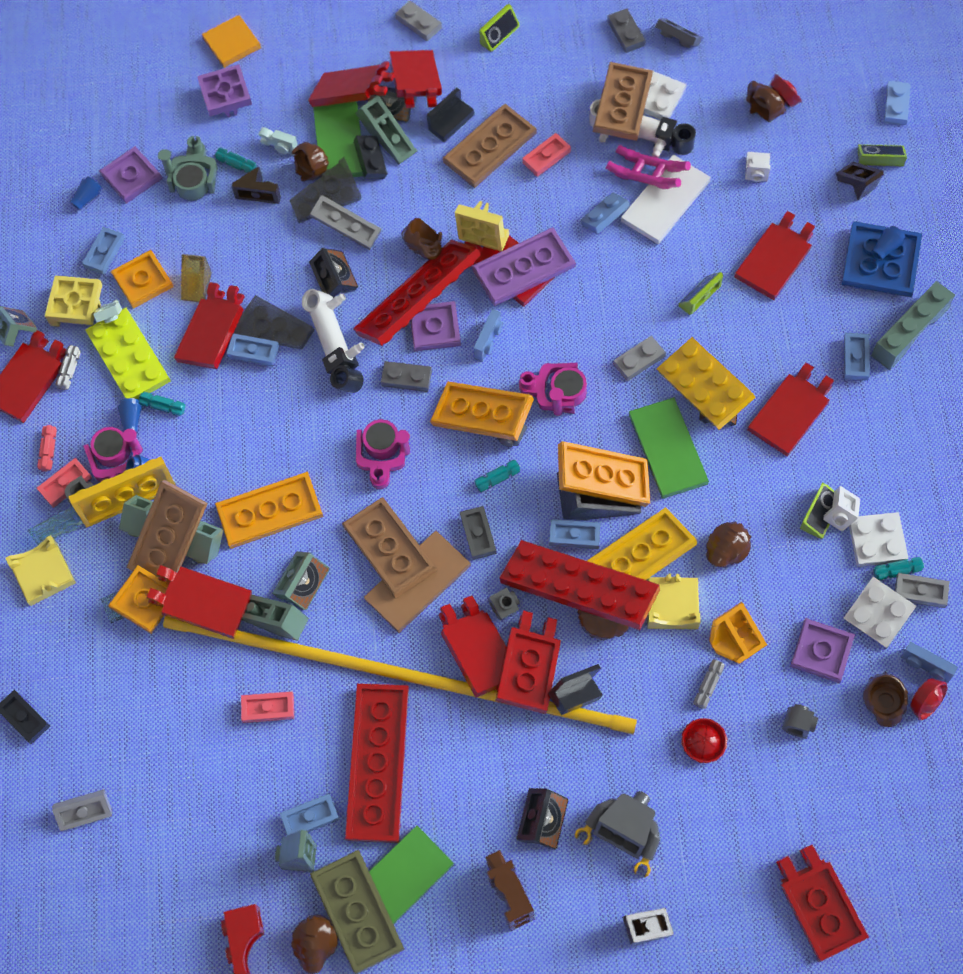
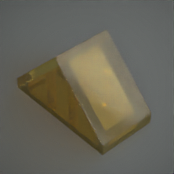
[181,254,212,302]

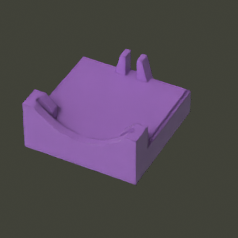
[197,64,252,118]

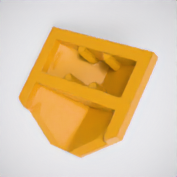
[709,602,767,664]

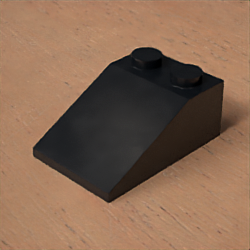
[557,471,641,520]

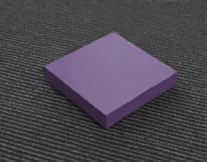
[99,146,163,204]
[411,301,461,352]
[790,618,855,683]

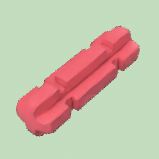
[37,425,57,471]

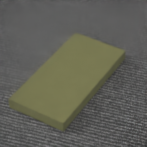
[310,849,405,974]

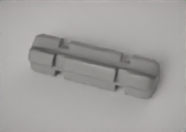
[55,345,81,390]
[693,660,725,709]

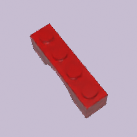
[221,904,265,974]

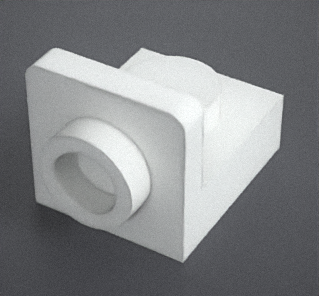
[745,152,771,182]
[824,486,860,531]

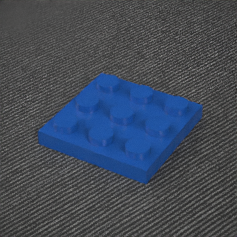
[841,221,923,298]

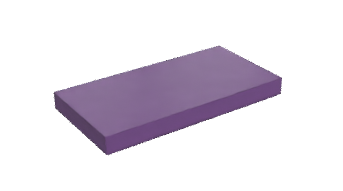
[472,227,576,306]

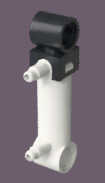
[589,99,696,158]
[302,289,365,393]

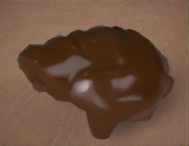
[746,80,786,122]
[291,142,329,181]
[401,218,442,260]
[706,521,751,567]
[577,610,629,641]
[863,671,908,727]
[291,915,338,974]

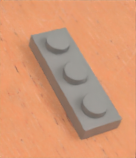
[310,195,381,250]

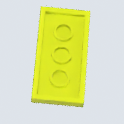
[85,308,171,400]

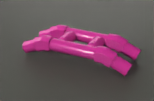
[605,144,691,189]

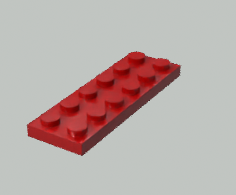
[353,240,481,346]
[500,540,660,630]
[345,683,409,843]

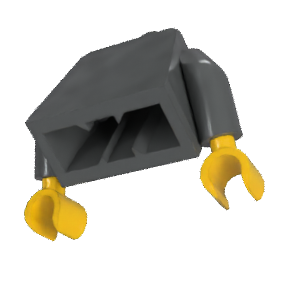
[575,791,660,877]

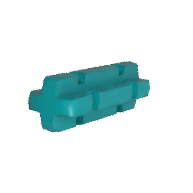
[215,147,257,173]
[139,392,186,416]
[475,460,520,492]
[873,557,924,580]

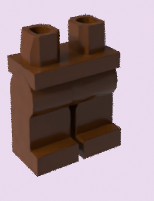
[485,850,535,931]

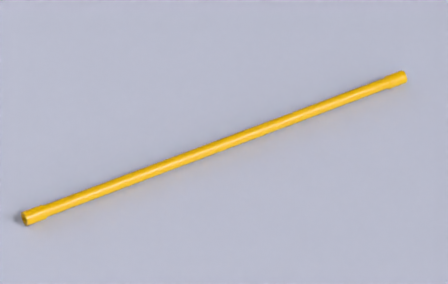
[163,616,637,735]

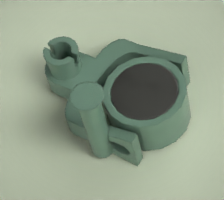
[158,136,218,201]

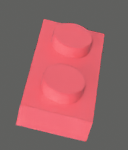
[522,133,571,177]
[37,458,92,508]
[241,691,295,723]

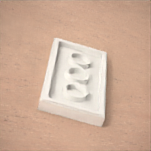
[621,155,711,245]

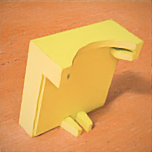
[455,201,509,251]
[45,275,102,327]
[5,535,76,606]
[647,574,700,629]

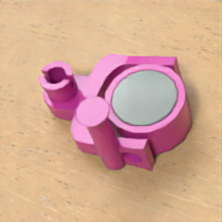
[519,363,587,416]
[356,419,410,489]
[84,427,143,481]

